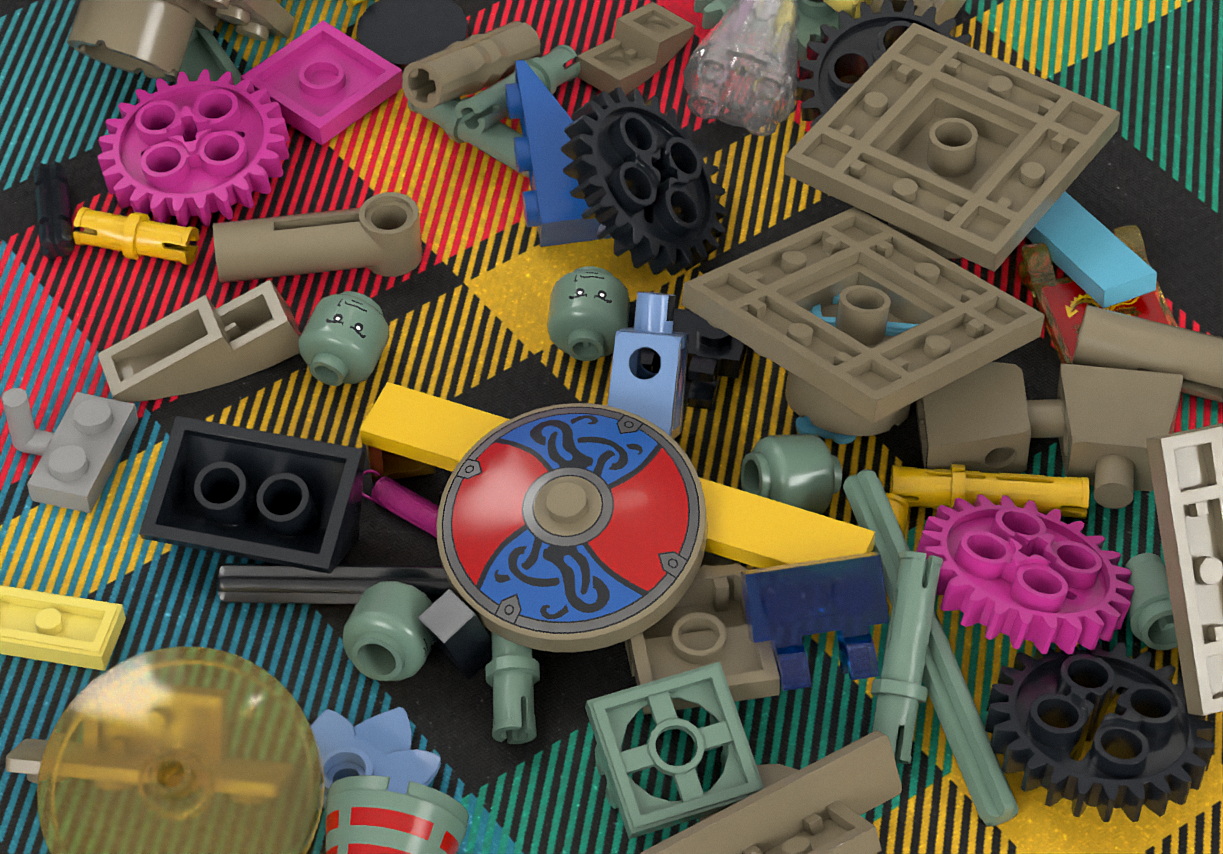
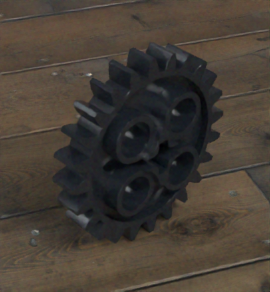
[797,0,972,128]
[561,87,728,276]
[985,641,1215,822]

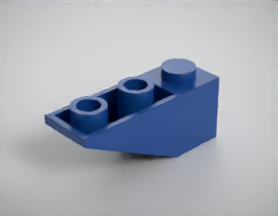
[505,60,611,247]

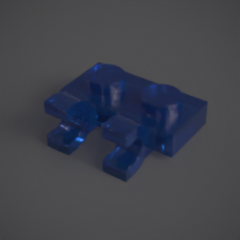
[741,552,889,691]

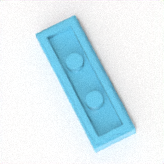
[1026,191,1157,308]

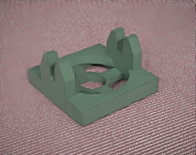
[585,661,764,839]

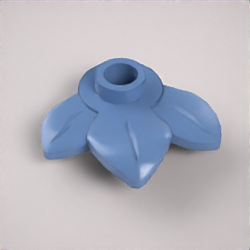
[306,707,441,809]

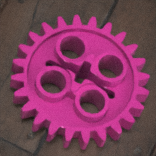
[98,69,290,227]
[916,494,1134,654]

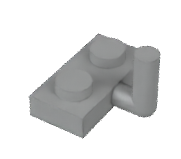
[2,388,138,513]

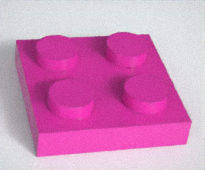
[241,20,403,145]

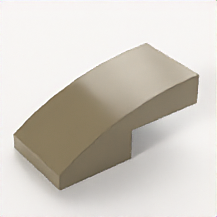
[576,2,695,94]

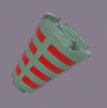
[326,775,469,854]

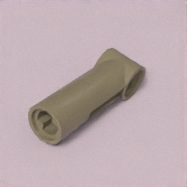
[213,192,423,283]
[1072,305,1223,403]

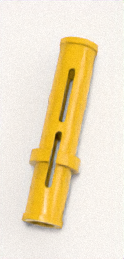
[890,464,1089,519]

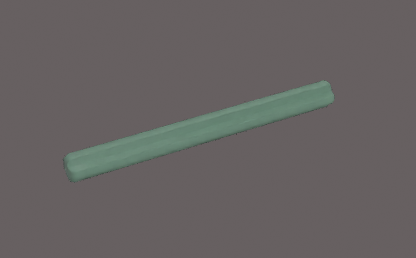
[843,469,1019,827]

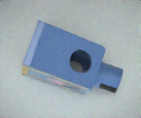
[608,292,689,439]

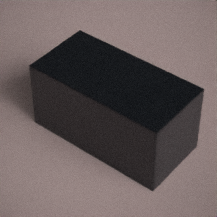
[418,589,492,680]

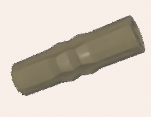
[402,21,541,110]

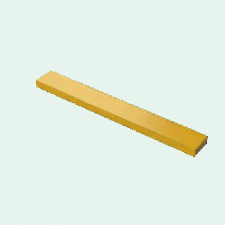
[359,382,875,597]

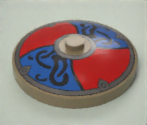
[437,403,708,652]

